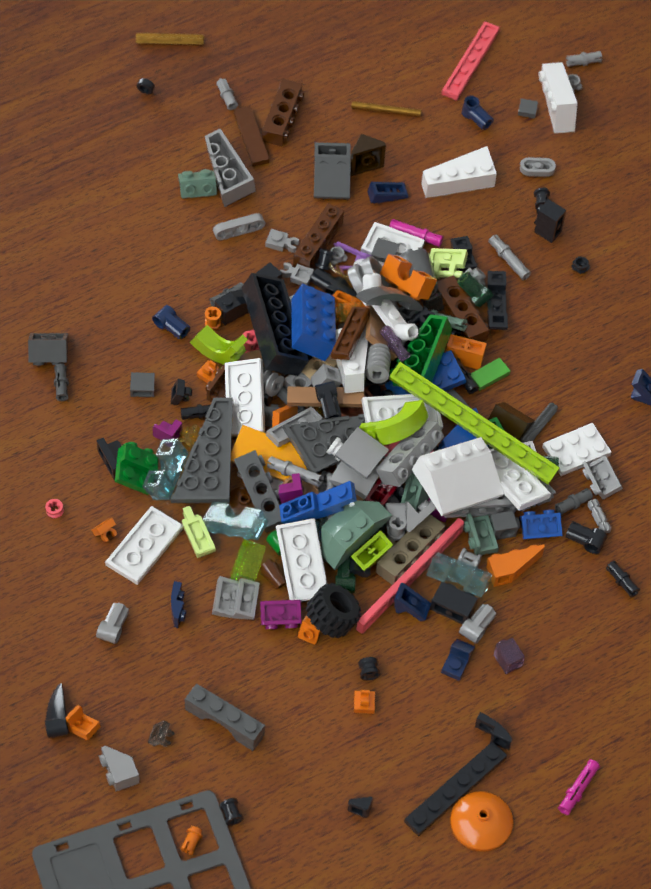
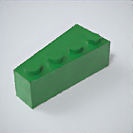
[389,314,452,387]

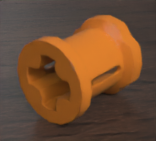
[205,306,221,330]

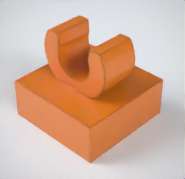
[197,360,219,384]
[91,518,117,542]
[354,690,375,714]

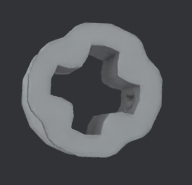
[457,548,482,571]

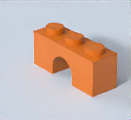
[380,254,437,301]

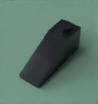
[215,289,249,325]

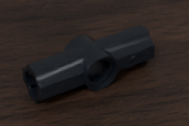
[310,268,360,300]

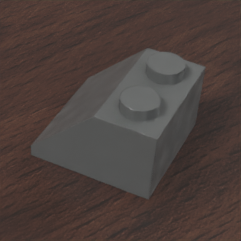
[28,333,68,365]

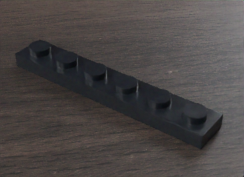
[404,741,507,836]

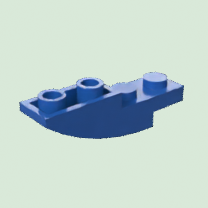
[279,481,357,524]

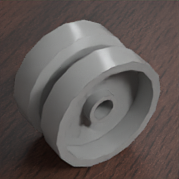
[348,256,391,293]

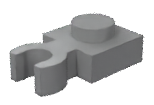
[265,229,299,253]
[280,262,314,286]

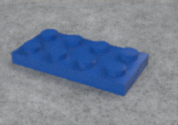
[384,350,466,395]

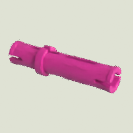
[389,219,443,247]
[558,759,600,815]

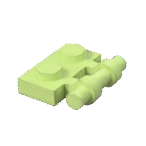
[430,248,468,279]

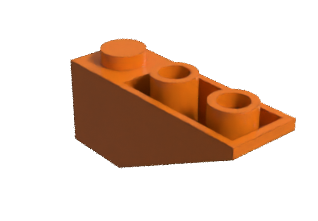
[486,544,545,587]

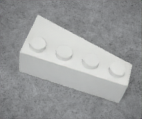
[539,62,577,133]
[336,327,370,393]

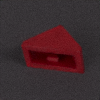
[363,478,398,507]

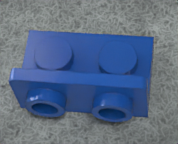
[519,510,563,540]

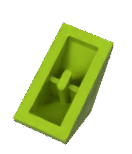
[351,530,393,571]

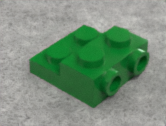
[115,442,159,495]

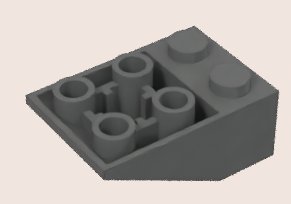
[314,142,351,199]

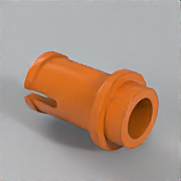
[180,826,203,855]

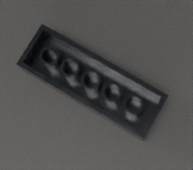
[242,273,309,376]

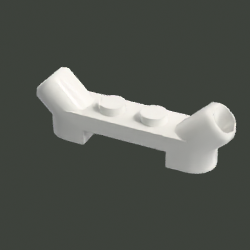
[362,273,418,346]

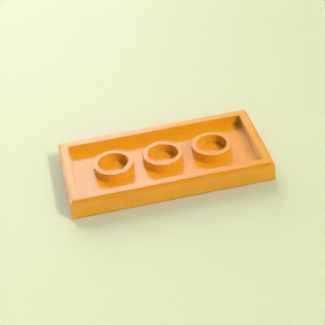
[231,425,307,482]

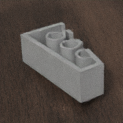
[205,129,256,207]

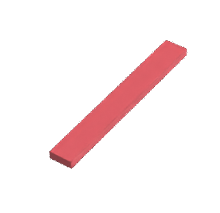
[356,518,464,634]

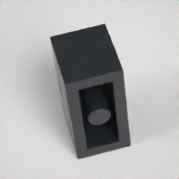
[534,199,566,243]
[430,582,478,624]

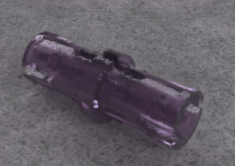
[380,325,410,362]

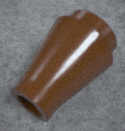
[259,559,286,589]

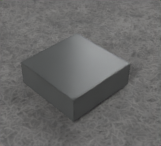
[518,98,538,118]

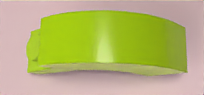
[190,325,248,364]
[359,400,428,445]

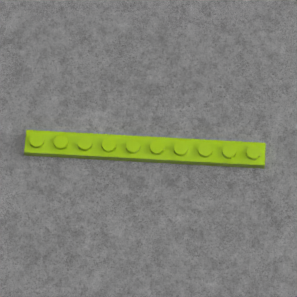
[389,362,560,485]

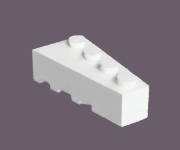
[422,146,497,198]

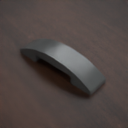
[356,286,423,312]

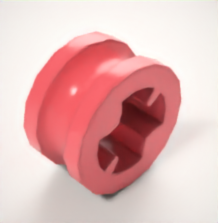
[45,499,64,518]

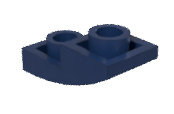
[171,581,187,628]

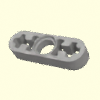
[213,213,265,240]

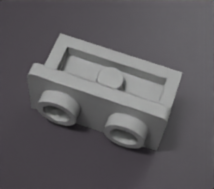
[582,455,623,499]

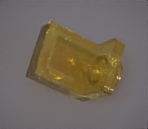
[335,302,362,322]
[177,424,200,449]

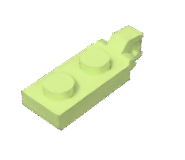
[182,506,216,558]

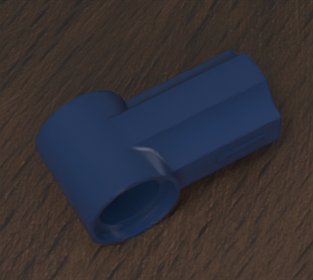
[461,96,494,130]
[152,305,190,339]

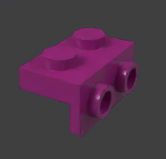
[260,600,302,629]

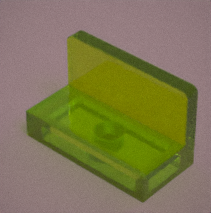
[230,539,266,581]

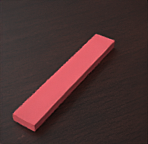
[442,22,500,100]

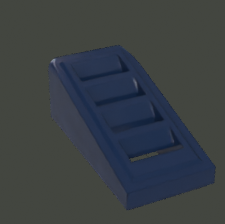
[368,182,408,203]

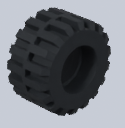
[306,583,361,638]

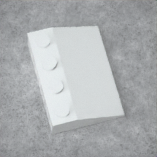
[412,437,504,516]

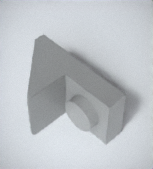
[405,500,436,532]

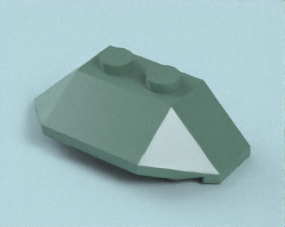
[321,500,392,570]

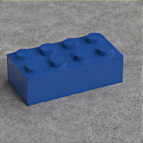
[292,284,336,361]

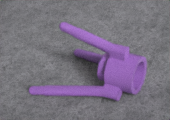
[334,242,371,270]

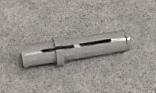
[488,234,531,280]
[267,456,323,487]

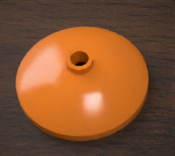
[450,791,513,851]

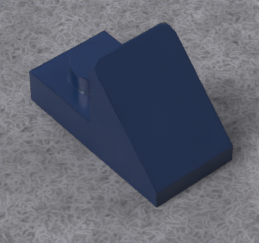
[631,369,651,405]
[394,583,431,622]
[441,639,475,681]

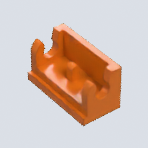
[446,334,487,369]

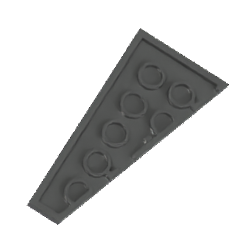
[170,397,233,503]
[282,414,366,473]

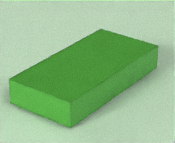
[471,358,510,391]

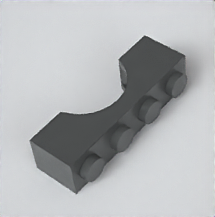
[185,683,265,751]

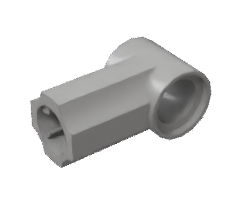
[96,603,129,644]
[459,604,496,644]

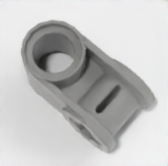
[384,503,407,541]

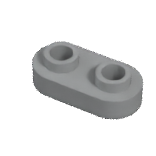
[520,158,556,176]

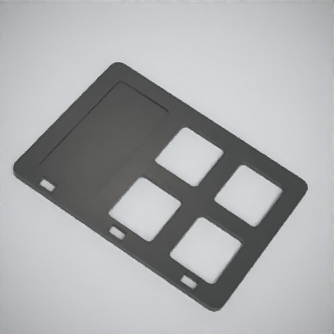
[32,790,251,889]

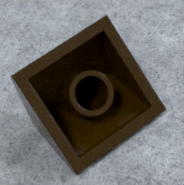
[350,134,386,176]
[488,402,535,441]

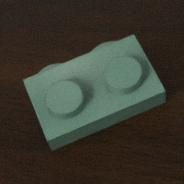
[178,169,217,198]
[464,513,499,555]

